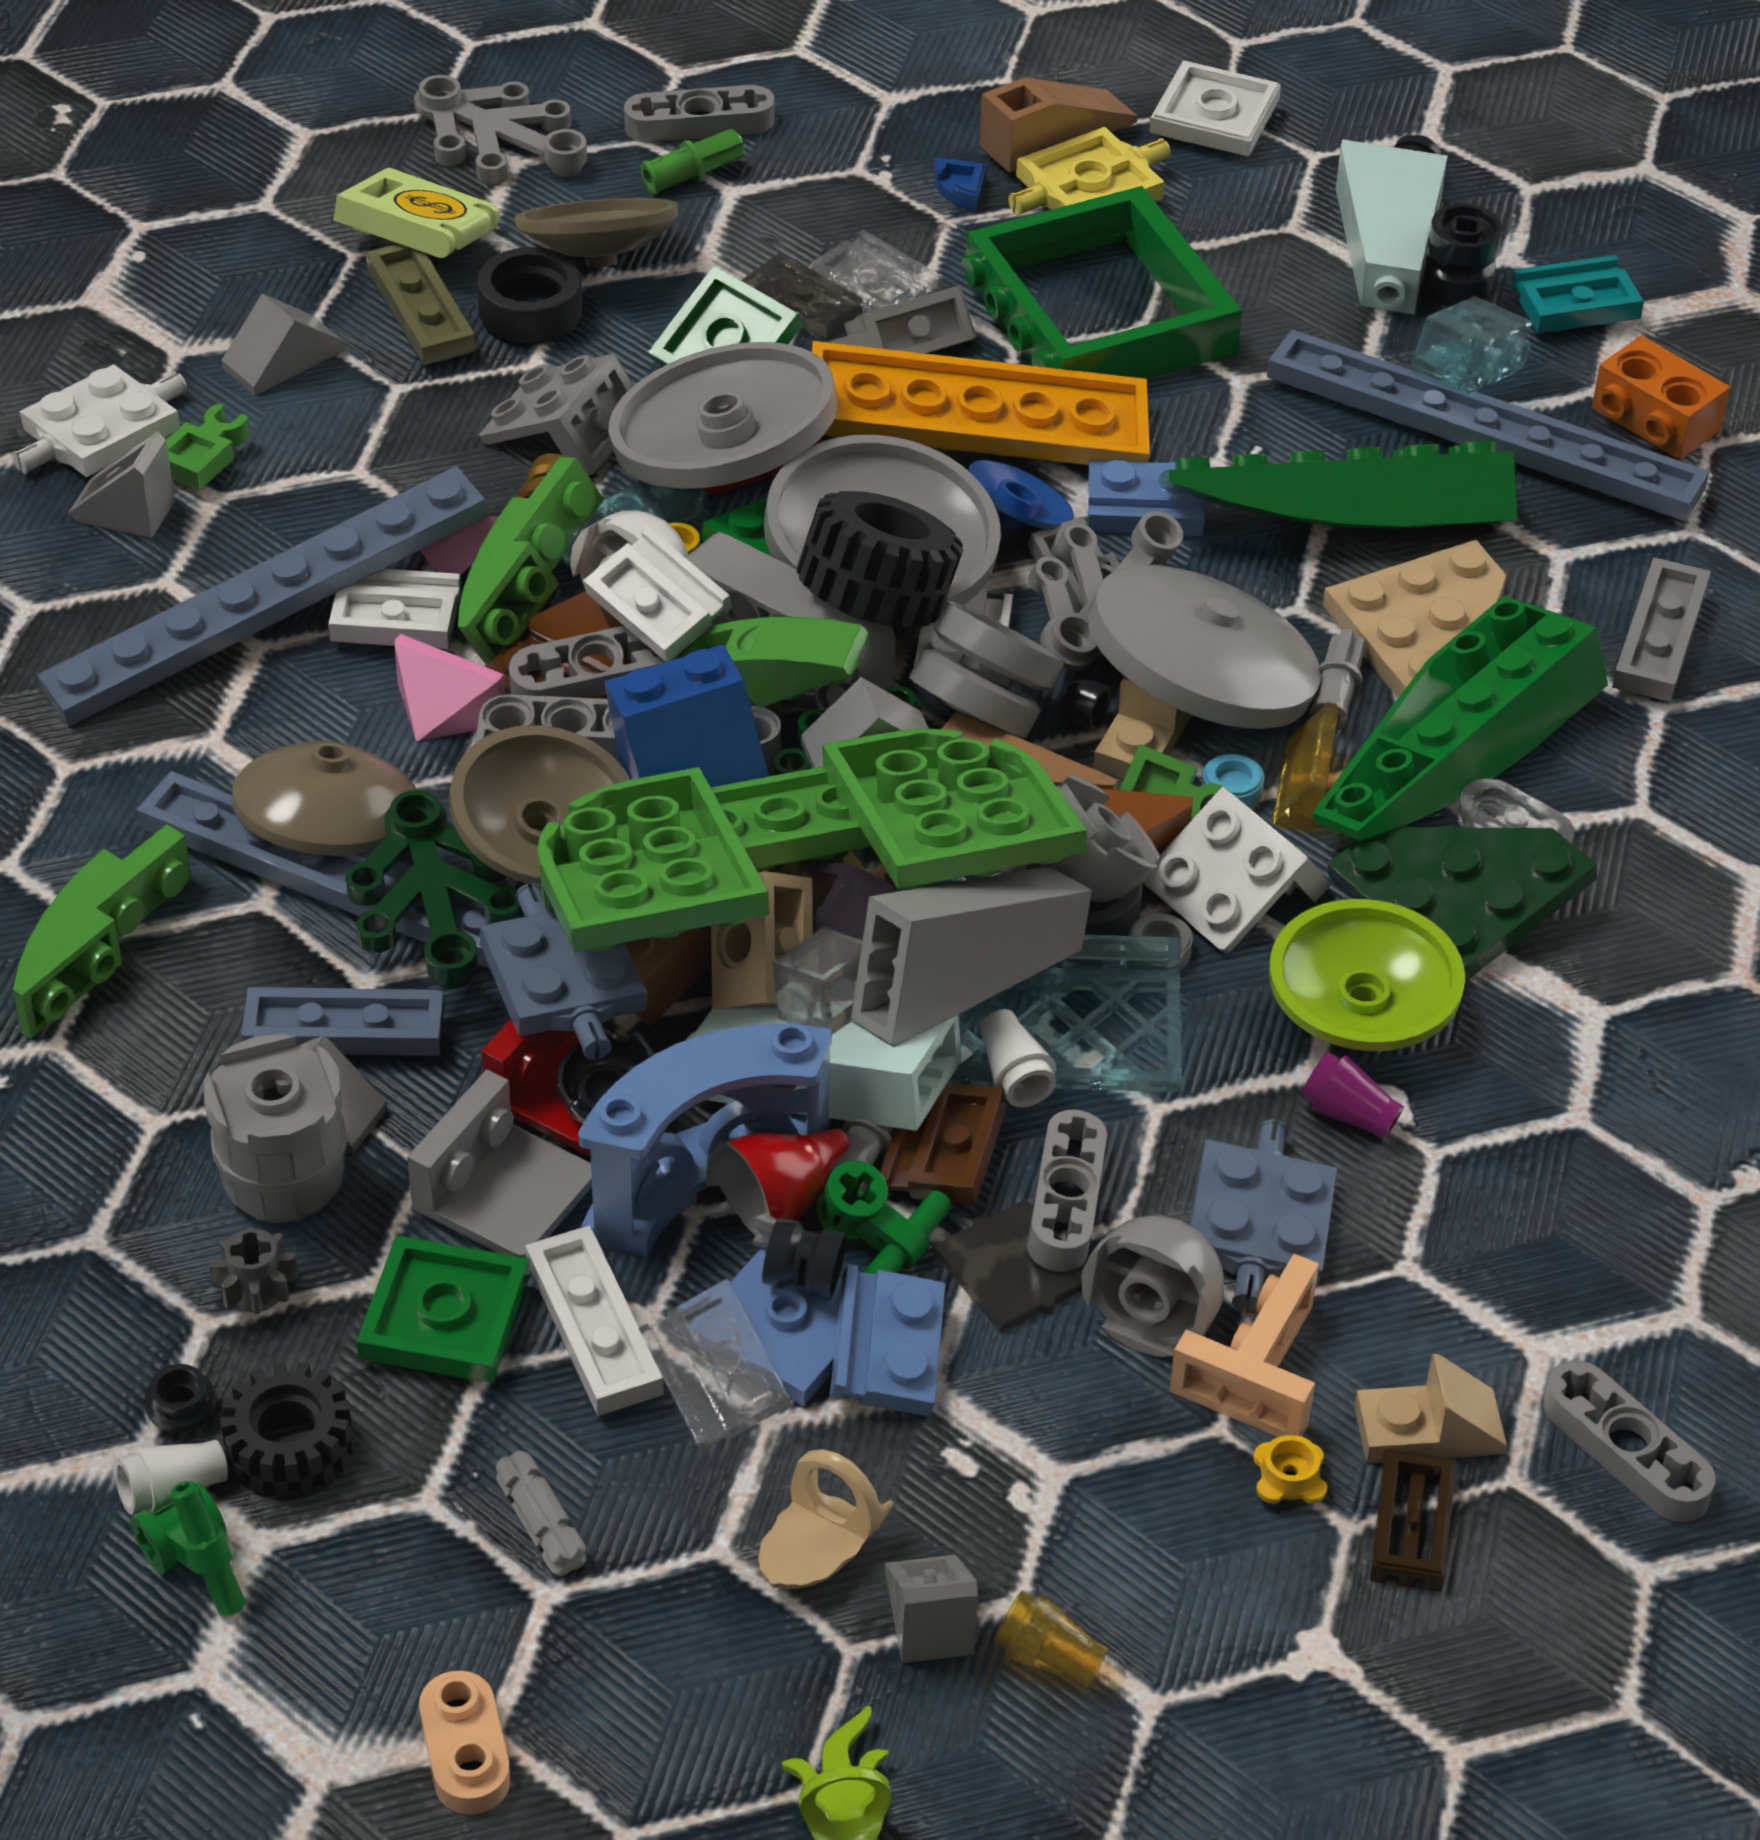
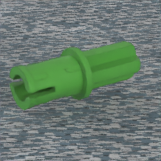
[640,129,745,195]

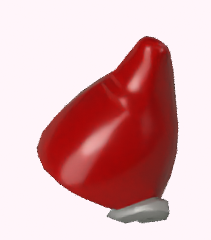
[706,1129,850,1248]

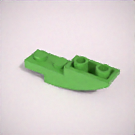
[458,457,604,665]
[678,617,869,707]
[13,824,192,1039]

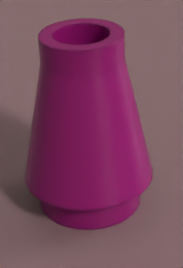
[1301,1052,1404,1140]

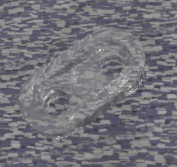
[1457,779,1574,844]

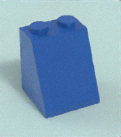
[604,644,769,787]

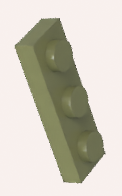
[366,244,476,365]

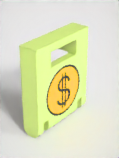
[333,167,500,258]

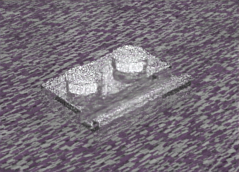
[809,229,943,314]
[638,1279,794,1453]

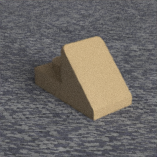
[1093,678,1192,779]
[1354,1354,1507,1464]

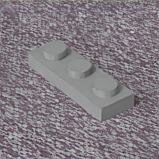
[1612,557,1711,702]

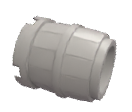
[203,1034,347,1224]

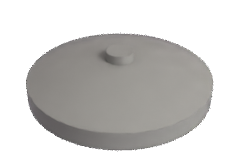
[608,342,838,489]
[764,435,1001,611]
[1088,565,1321,729]

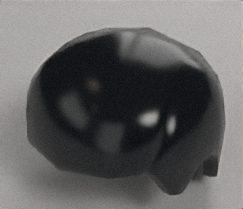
[556,1028,655,1124]

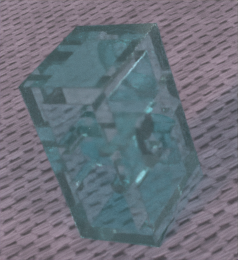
[1410,296,1532,394]

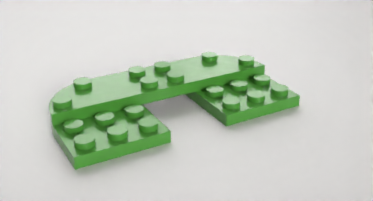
[538,729,1087,952]

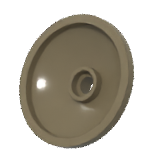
[515,198,679,267]
[449,725,631,886]
[232,741,417,856]

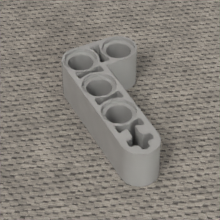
[686,533,895,711]

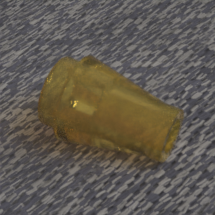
[993,1590,1109,1688]

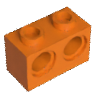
[1592,335,1731,460]

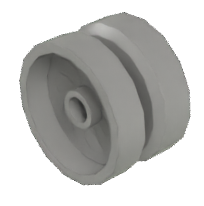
[909,601,1067,738]

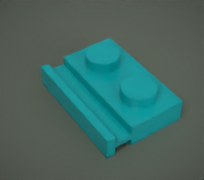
[1511,255,1644,334]

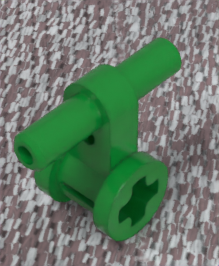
[814,1161,952,1275]
[130,1481,246,1616]

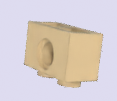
[711,871,814,1009]

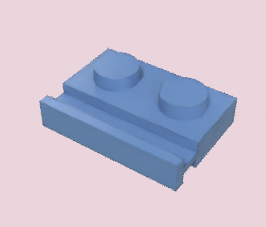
[1088,460,1205,537]
[830,1264,945,1417]

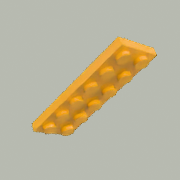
[811,341,1150,465]

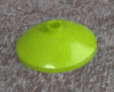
[1269,899,1465,1051]

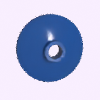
[968,460,1074,531]

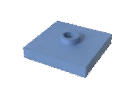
[689,1248,842,1407]

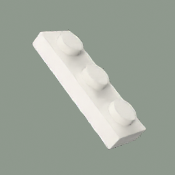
[525,1225,664,1416]

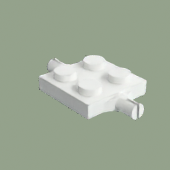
[12,364,187,477]

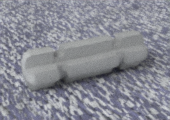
[496,1451,586,1576]

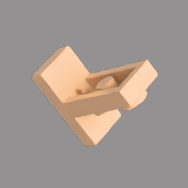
[1169,1254,1319,1437]

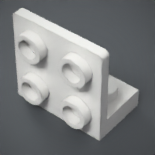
[1143,786,1331,954]

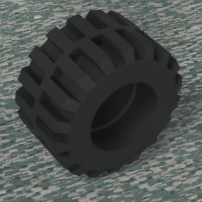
[796,491,963,628]

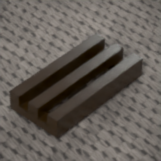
[1369,1450,1457,1592]

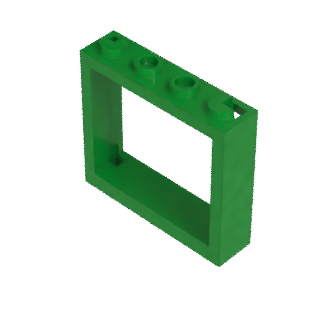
[961,186,1242,379]

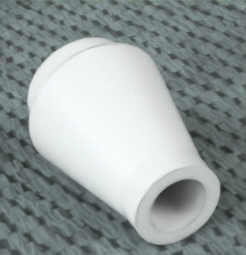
[979,1009,1056,1107]
[114,1440,228,1515]

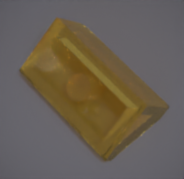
[1272,702,1339,832]

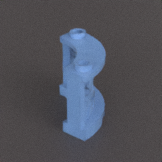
[578,1023,832,1257]

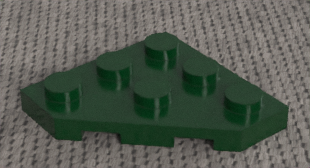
[1327,827,1597,982]

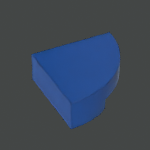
[934,157,987,211]

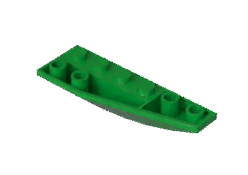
[1160,441,1518,530]
[1312,595,1608,841]

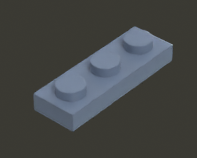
[241,987,445,1056]

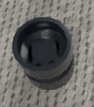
[1423,203,1502,308]

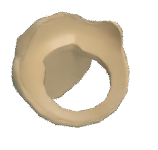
[758,1449,893,1589]

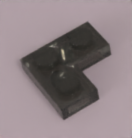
[741,253,863,341]

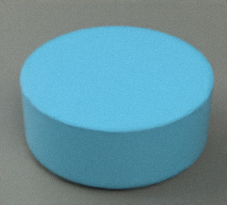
[1202,754,1264,809]

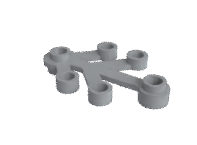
[414,75,587,185]
[1028,511,1183,671]

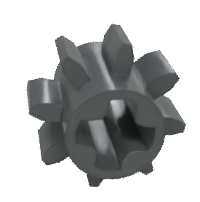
[209,1227,298,1314]

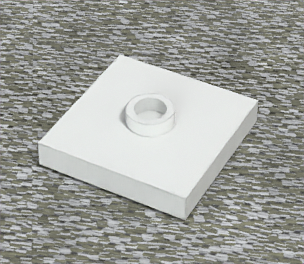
[1149,61,1281,157]

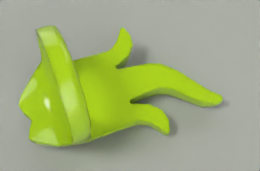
[781,1706,893,1840]

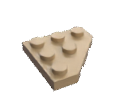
[1323,540,1506,698]

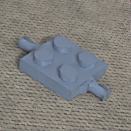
[480,883,648,1060]
[1189,1119,1337,1313]

